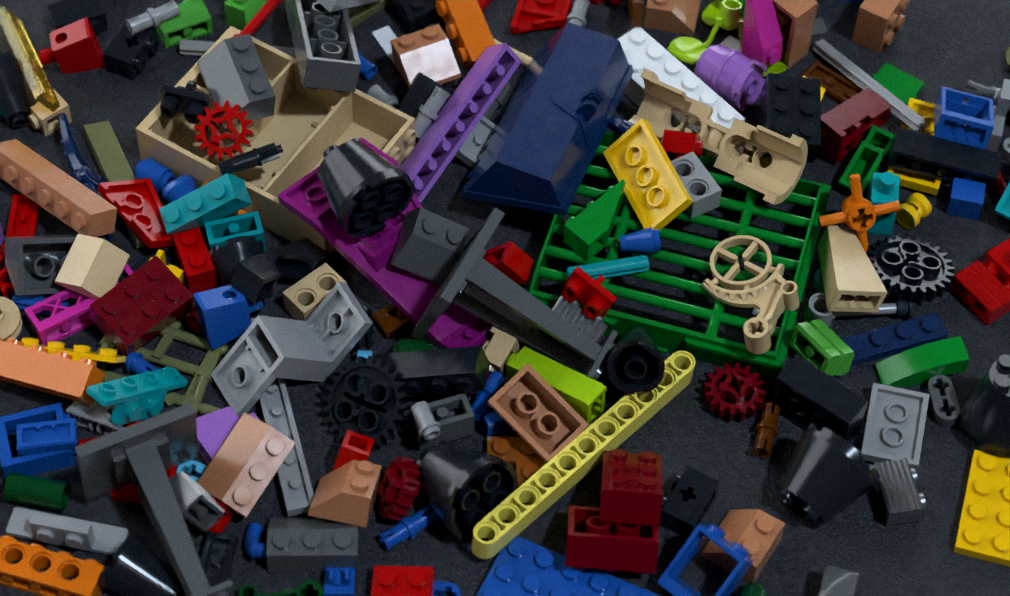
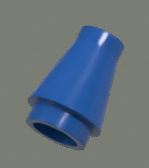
[620,227,661,254]

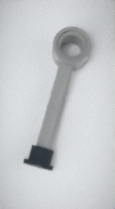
[804,293,912,328]

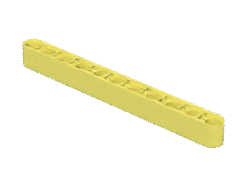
[471,351,696,559]

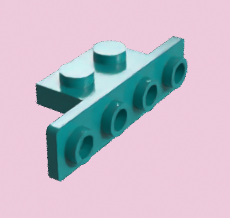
[86,367,188,426]

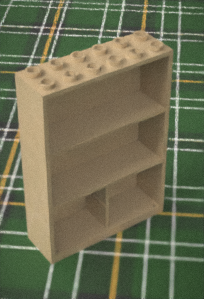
[135,26,417,255]

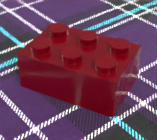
[90,255,194,357]
[599,449,663,526]
[565,505,659,574]

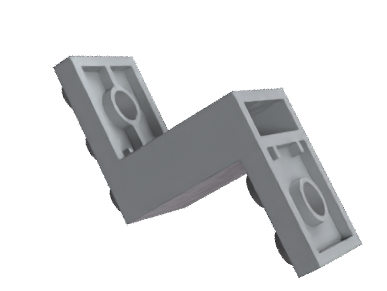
[211,282,373,417]

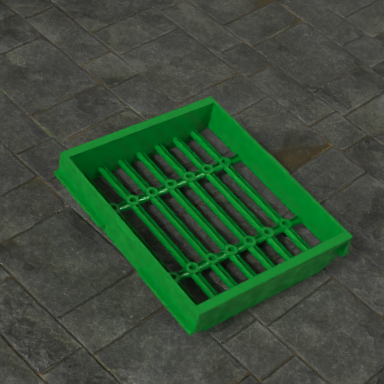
[528,131,831,380]

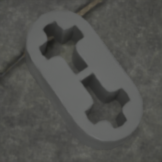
[926,375,960,427]

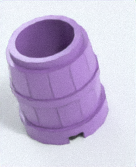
[694,44,768,111]

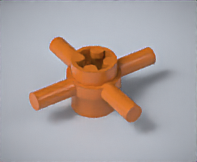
[818,174,901,253]

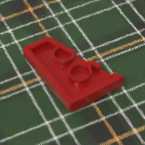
[97,178,174,249]

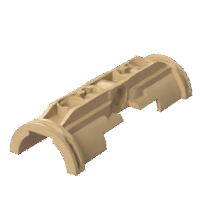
[629,68,808,205]

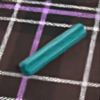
[567,255,649,280]

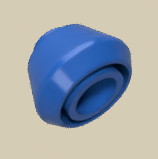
[162,174,196,203]

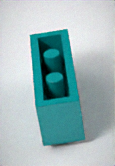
[159,173,252,235]

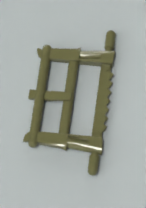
[93,322,229,415]

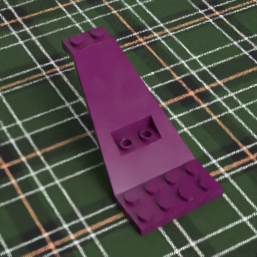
[277,137,493,349]

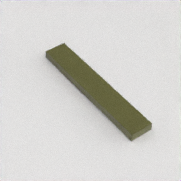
[83,121,147,249]

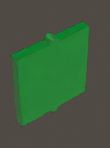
[872,63,925,106]

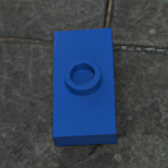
[16,418,78,455]

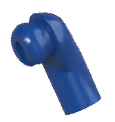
[244,523,267,559]

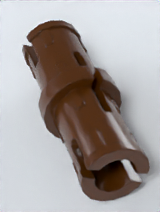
[753,402,781,459]

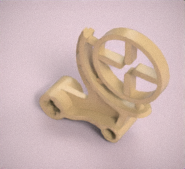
[702,235,799,354]

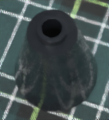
[0,52,30,128]
[209,236,265,317]
[607,326,665,394]
[99,534,187,596]

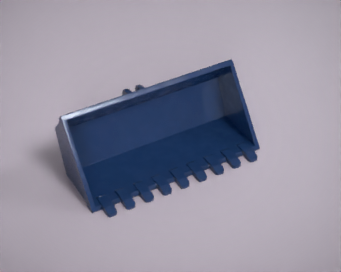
[459,22,634,215]

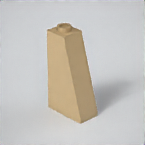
[818,225,888,313]

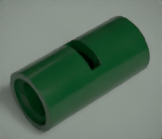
[4,472,70,511]

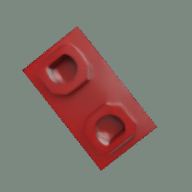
[562,266,617,320]

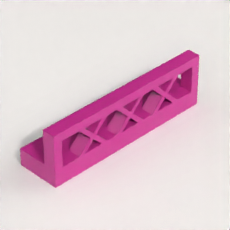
[24,264,133,345]

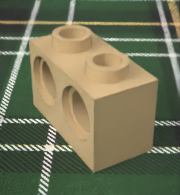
[282,263,347,321]

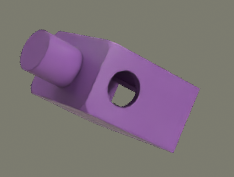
[196,407,259,465]

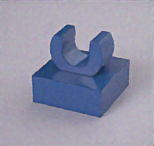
[324,567,355,596]

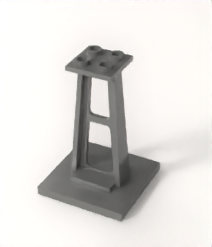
[410,207,618,380]
[75,402,234,596]

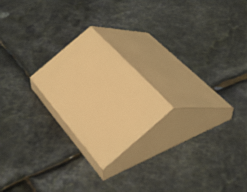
[55,234,130,300]

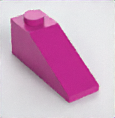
[741,0,783,67]

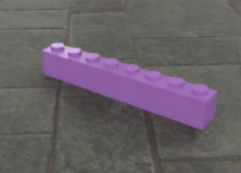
[400,43,522,203]

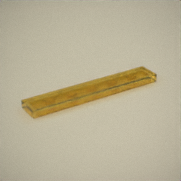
[0,6,60,112]

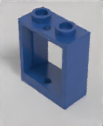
[934,86,994,150]
[0,402,76,480]
[658,523,754,596]

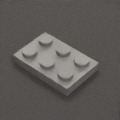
[860,382,930,471]

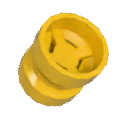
[895,193,932,230]

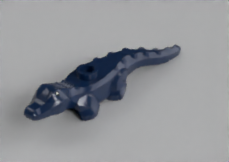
[59,113,121,244]

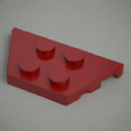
[510,0,573,34]

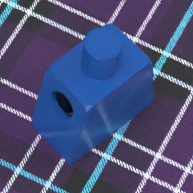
[193,285,264,350]

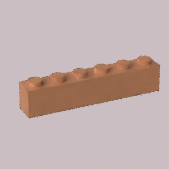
[0,139,117,237]

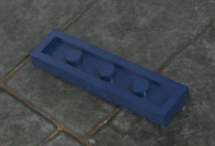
[841,312,948,367]

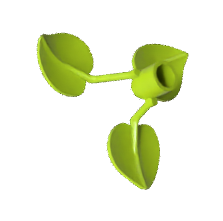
[667,0,787,76]

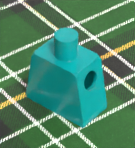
[866,172,900,236]

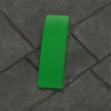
[838,125,894,195]
[875,336,970,388]

